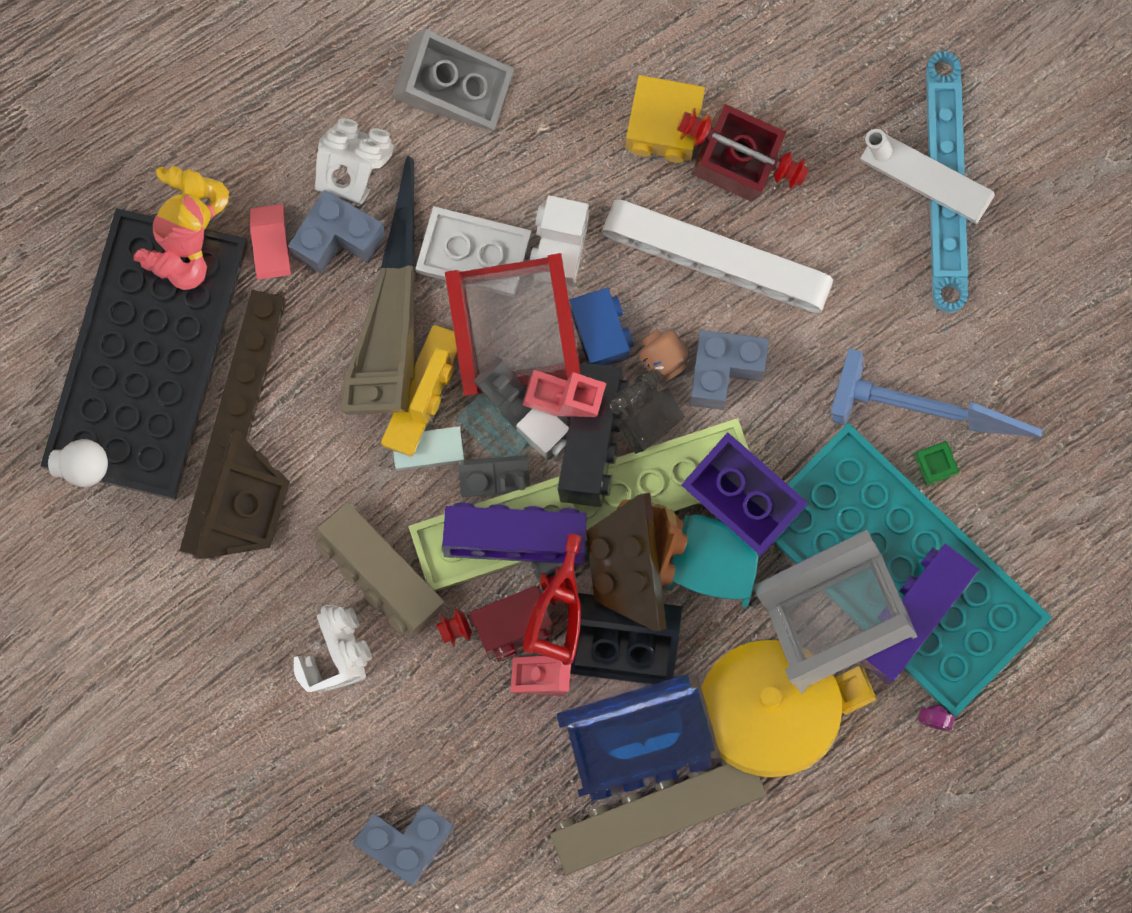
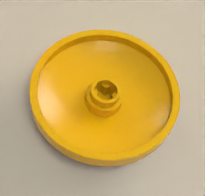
[699,640,842,777]

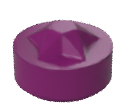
[917,705,955,731]

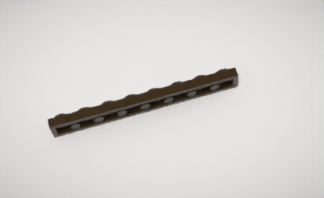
[179,290,286,561]

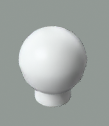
[48,439,108,487]

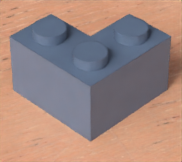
[288,190,386,274]
[690,330,769,410]
[353,805,456,886]

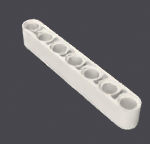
[601,199,833,313]

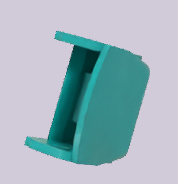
[666,515,759,609]

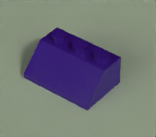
[681,432,809,556]

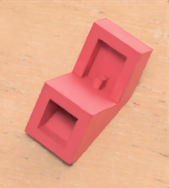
[250,204,291,280]
[522,370,606,417]

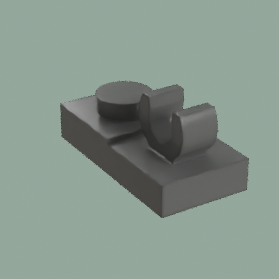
[473,357,532,430]
[459,455,530,497]

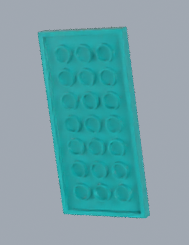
[774,423,1052,717]

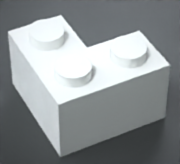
[530,195,589,288]

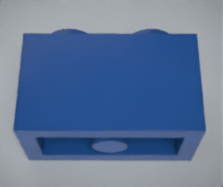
[569,287,634,366]

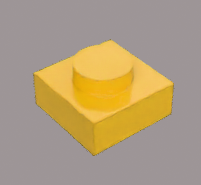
[835,666,877,715]

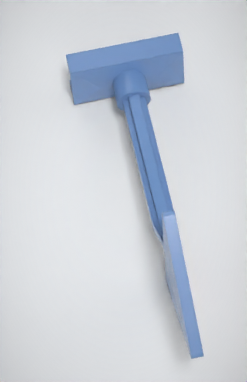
[830,349,1043,437]

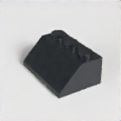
[570,593,682,687]

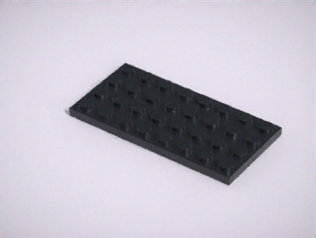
[40,208,248,501]

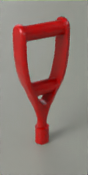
[523,534,582,665]

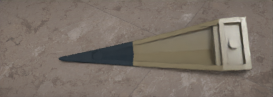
[341,156,414,415]

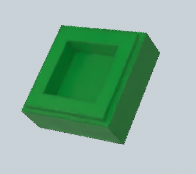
[913,441,960,486]

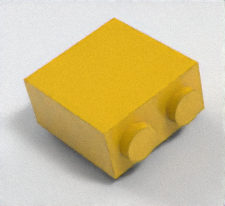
[625,75,705,163]

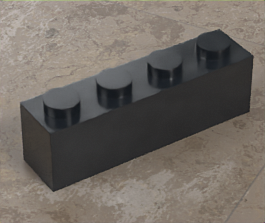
[557,362,629,507]

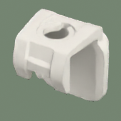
[315,118,394,204]
[294,605,372,692]

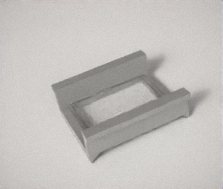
[753,530,918,694]

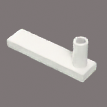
[860,129,995,224]

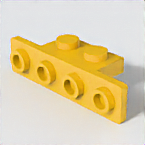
[381,325,458,457]

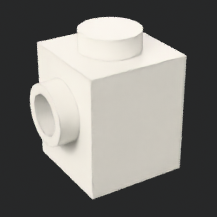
[516,409,570,460]

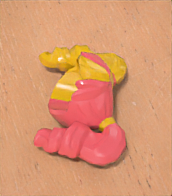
[134,165,229,290]

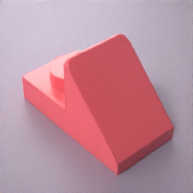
[510,656,571,696]

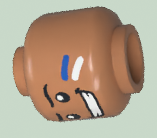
[638,329,690,381]

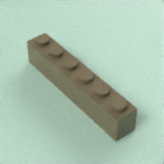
[550,759,767,875]

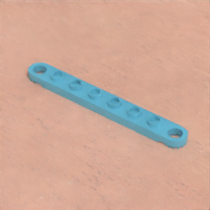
[926,51,968,313]

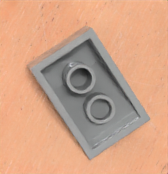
[392,29,514,131]

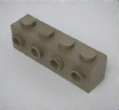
[314,502,444,639]

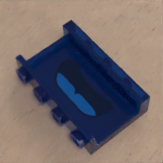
[556,674,721,802]

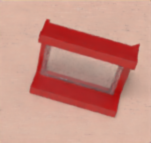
[445,253,581,396]

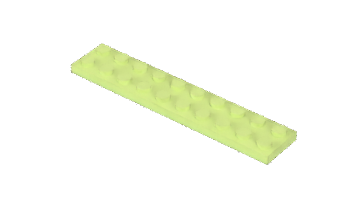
[408,418,749,592]

